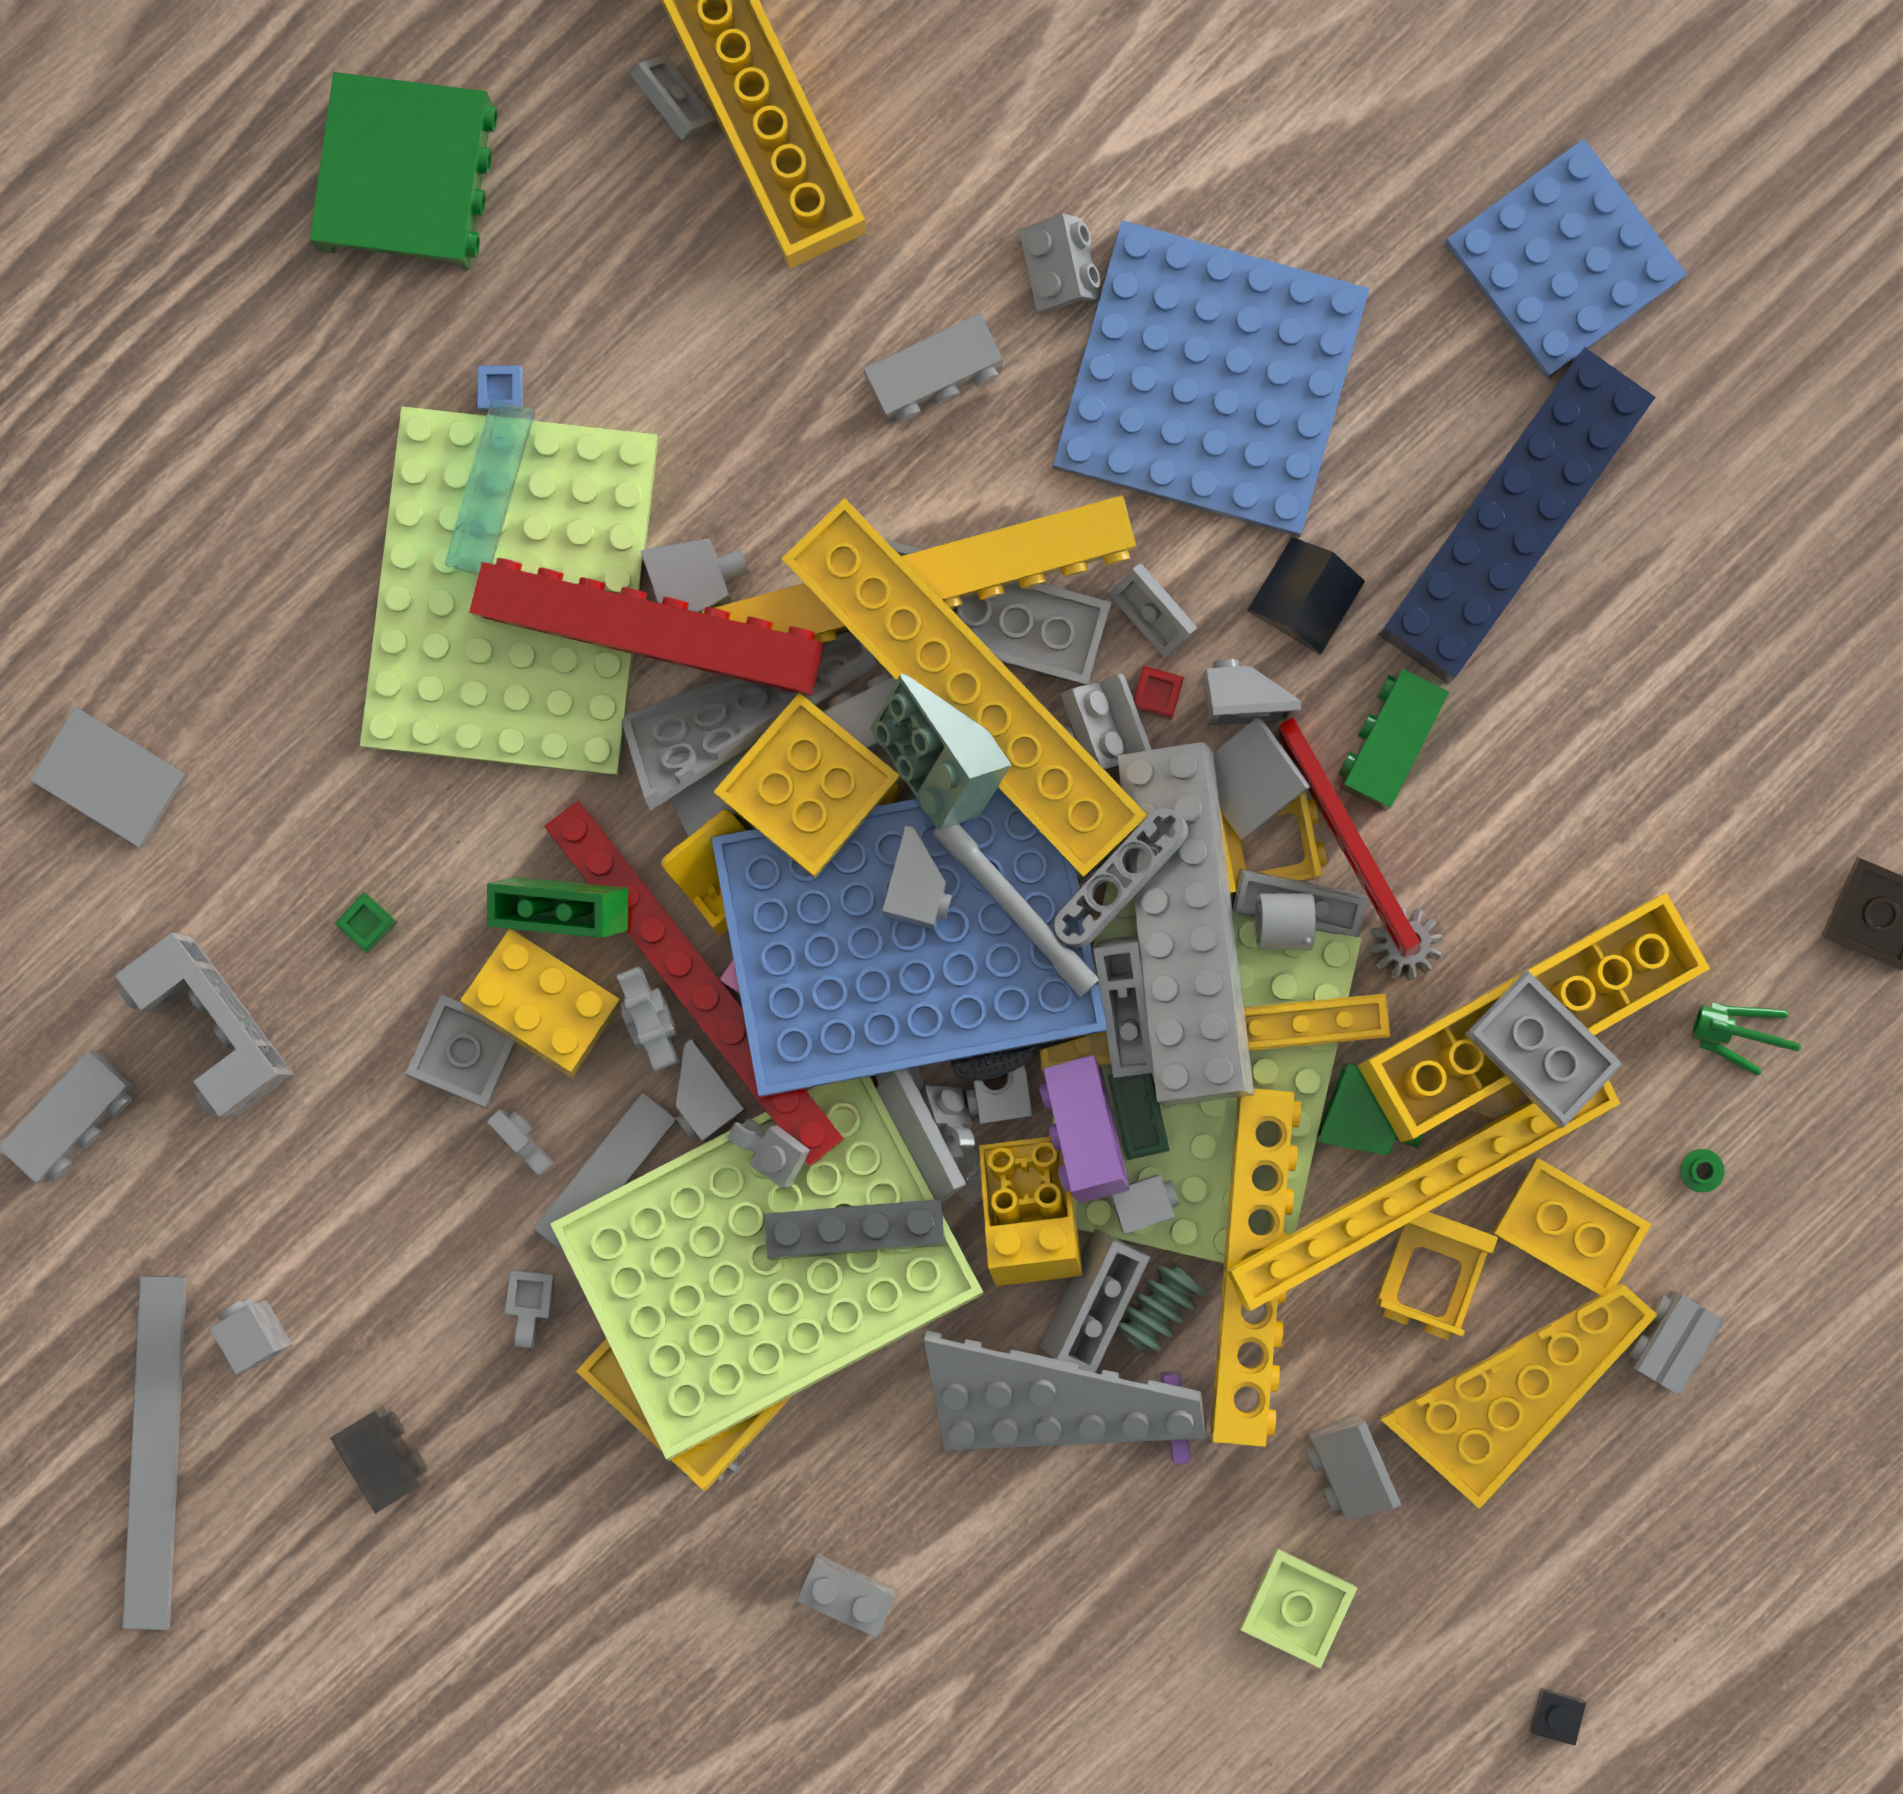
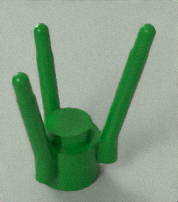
[1692,1002,1801,1075]

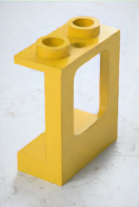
[1219,792,1327,895]
[1375,1212,1498,1340]

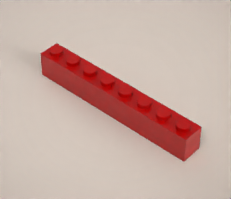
[469,558,824,696]

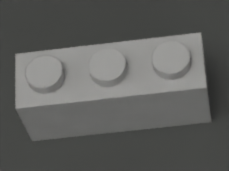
[864,313,1003,424]
[0,1051,137,1183]
[1039,1228,1150,1373]

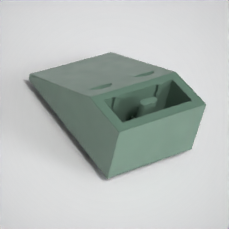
[870,674,1011,830]

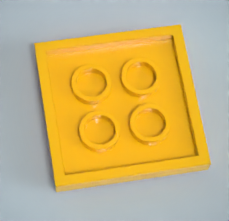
[714,693,900,878]

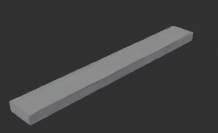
[123,1275,187,1630]

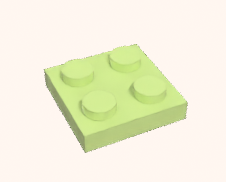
[1239,1548,1357,1669]

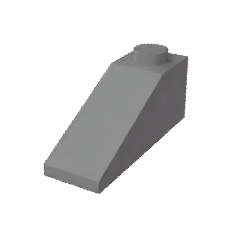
[1093,935,1154,1078]

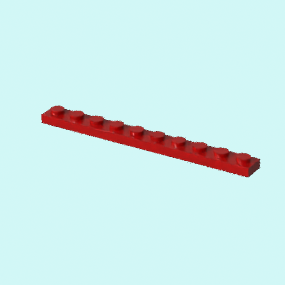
[544,800,844,1167]

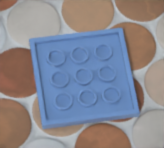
[1445,139,1687,378]

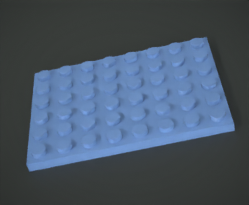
[711,787,1107,1097]

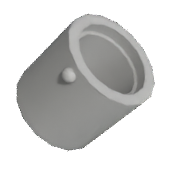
[1255,893,1316,950]

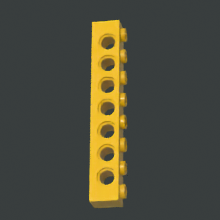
[1210,1088,1301,1447]

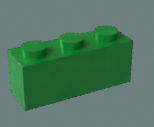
[1338,669,1449,811]
[487,877,628,938]

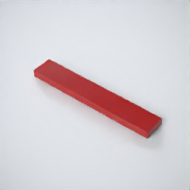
[1279,718,1420,958]

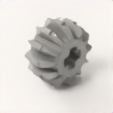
[1368,907,1443,981]

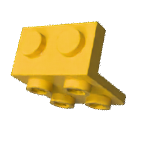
[661,809,746,936]

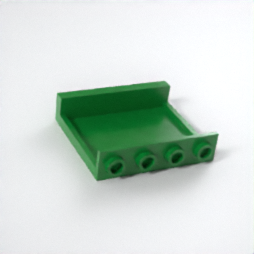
[309,72,498,270]

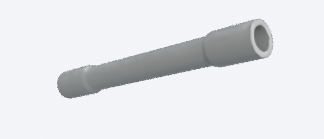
[932,824,1100,997]

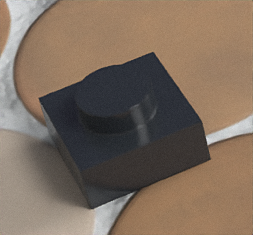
[1530,1688,1586,1746]

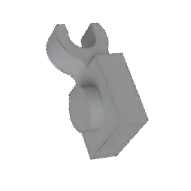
[919,1085,975,1160]
[727,1119,810,1189]
[505,1270,555,1348]

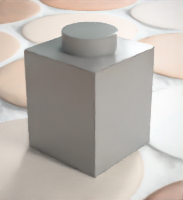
[1110,1174,1179,1234]

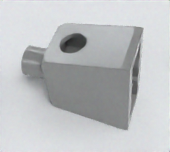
[641,539,750,613]

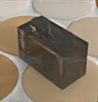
[330,1406,428,1514]

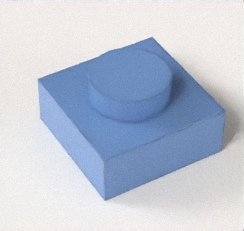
[478,366,523,412]

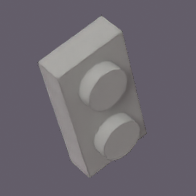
[630,54,717,141]
[1108,563,1198,658]

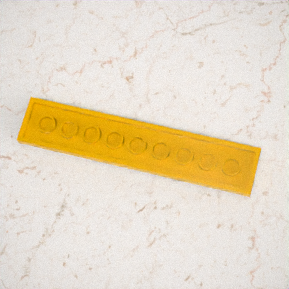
[781,498,1148,877]

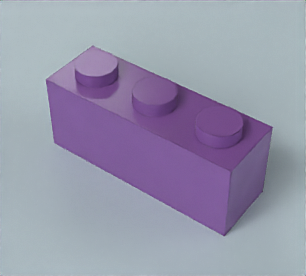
[1040,1055,1130,1204]

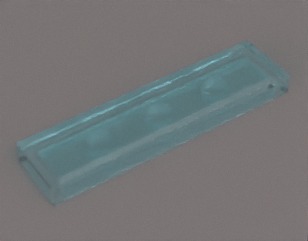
[445,399,535,575]

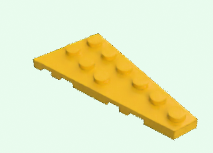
[1380,1283,1657,1509]

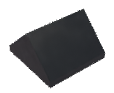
[1247,537,1365,655]

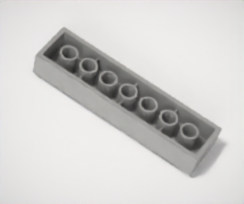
[1117,742,1254,1107]

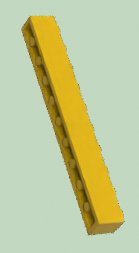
[702,495,1137,644]

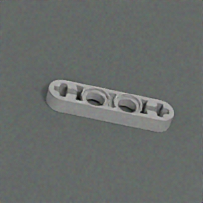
[1054,807,1188,948]

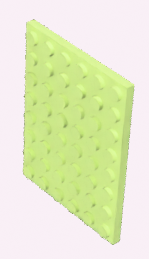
[360,406,659,776]
[1049,882,1362,1263]
[550,1076,984,1461]

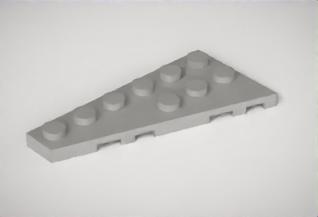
[621,631,877,811]
[924,1330,1206,1450]

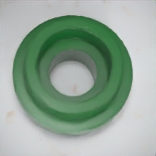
[1680,1149,1725,1193]

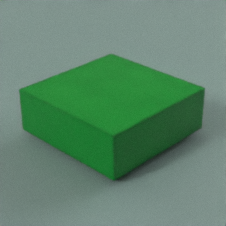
[334,892,398,953]

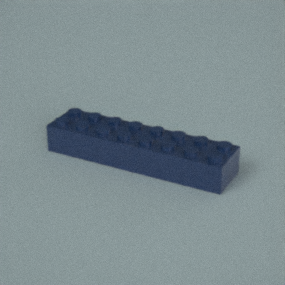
[1378,347,1656,684]

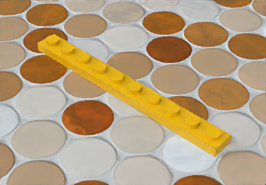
[1226,1080,1621,1311]

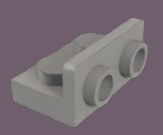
[1060,673,1151,771]

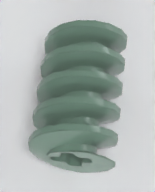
[1116,1261,1208,1357]

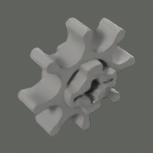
[617,967,680,1071]

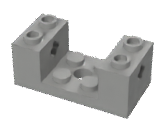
[115,933,294,1117]

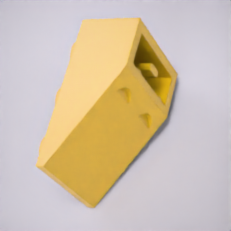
[979,1136,1083,1286]

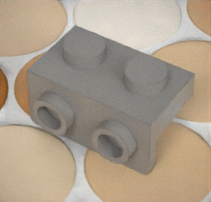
[1019,213,1100,314]

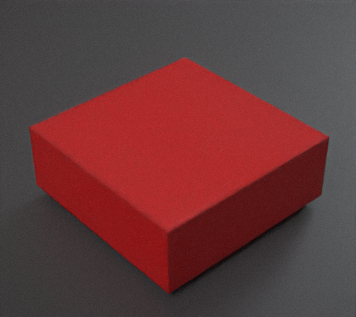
[1133,665,1184,720]

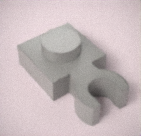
[486,1109,555,1175]

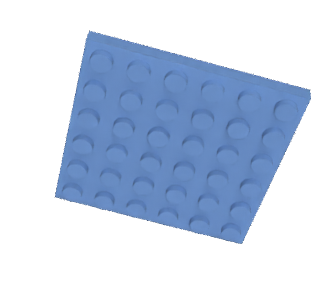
[1052,220,1370,537]

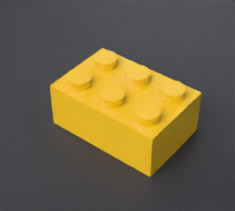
[460,929,621,1079]

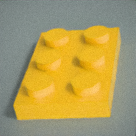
[1492,1157,1652,1296]

